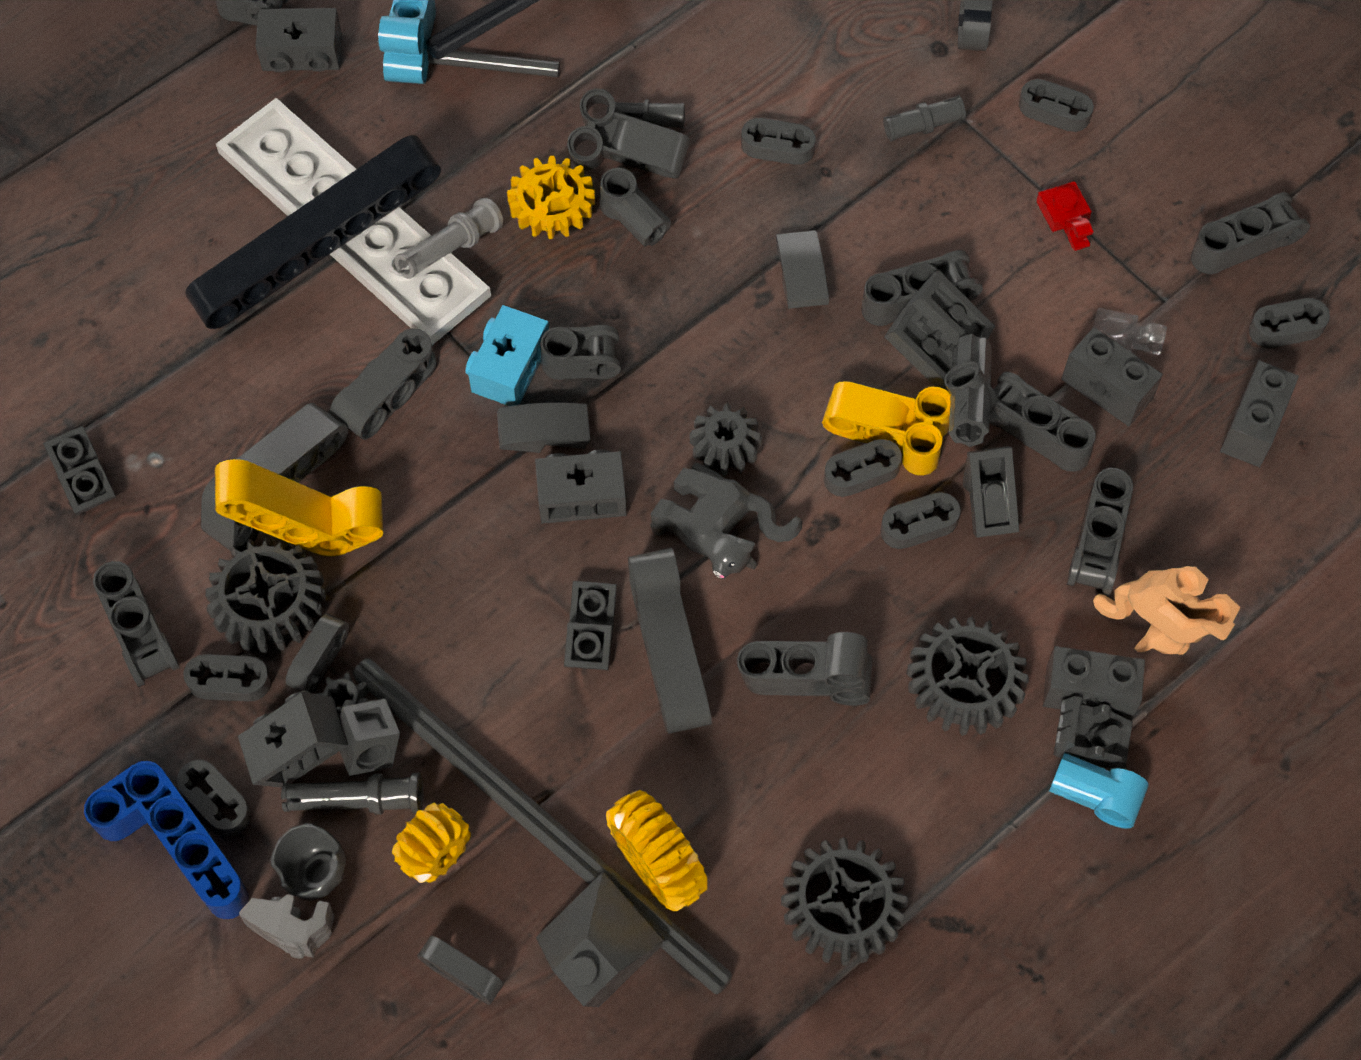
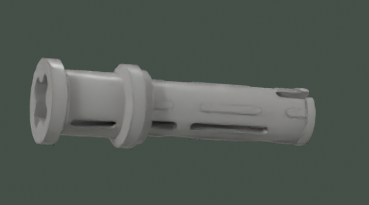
[394,198,503,279]

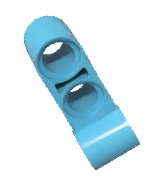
[378,0,436,84]

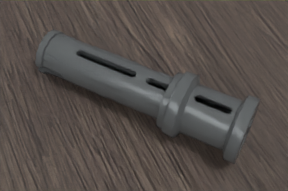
[281,772,424,815]

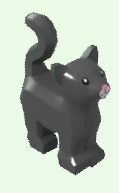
[650,462,802,579]

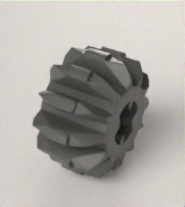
[690,402,762,477]

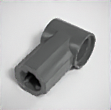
[599,167,671,247]

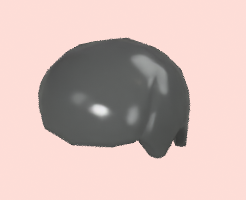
[271,823,346,901]

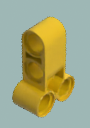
[822,381,951,476]

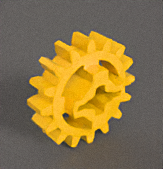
[507,156,595,239]

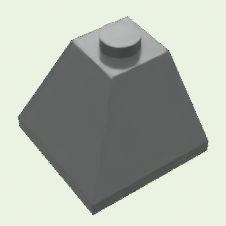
[536,872,666,1007]

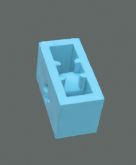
[465,305,549,406]

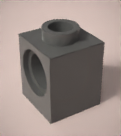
[340,699,400,776]

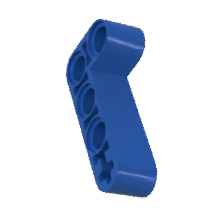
[84,761,249,919]

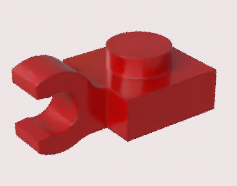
[1036,181,1094,251]

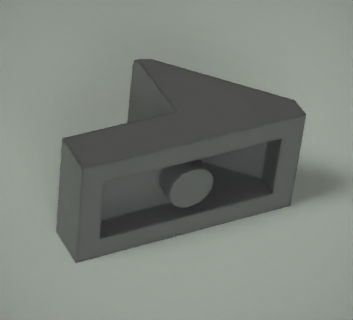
[963,446,1019,538]

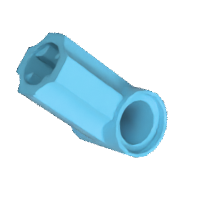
[1049,753,1149,829]

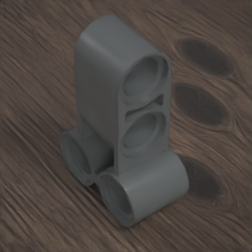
[567,88,691,179]
[737,632,873,706]

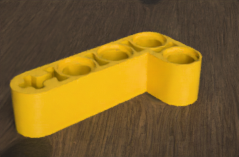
[215,459,384,556]

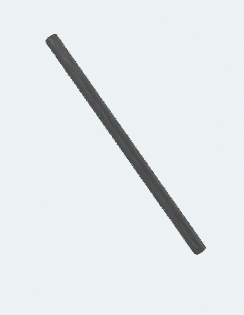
[353,658,732,994]

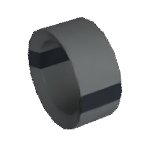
[958,0,992,51]

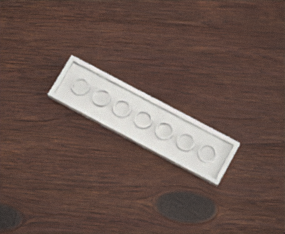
[216,98,491,345]

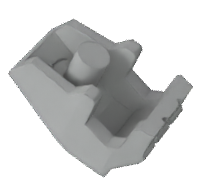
[239,894,335,959]

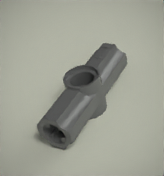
[944,334,997,447]

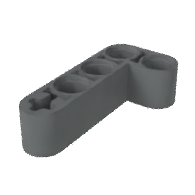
[201,403,348,552]
[628,547,712,734]

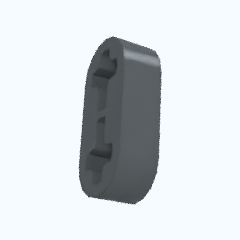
[1019,79,1094,132]
[741,118,816,165]
[1249,298,1330,348]
[823,439,902,497]
[880,492,961,549]
[285,613,349,693]
[183,654,271,702]
[177,759,251,837]
[417,936,504,1005]

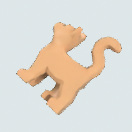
[1093,566,1241,655]

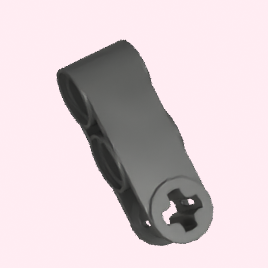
[1191,192,1310,274]
[861,250,983,326]
[330,328,437,440]
[989,371,1096,472]
[1066,468,1133,596]
[93,561,180,687]

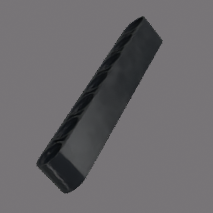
[185,135,441,329]

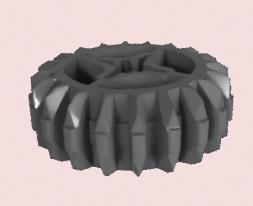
[205,536,326,654]
[906,616,1029,736]
[781,837,908,966]

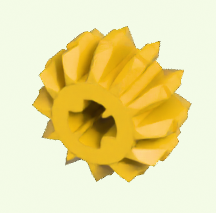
[392,803,471,883]

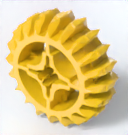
[606,790,708,911]

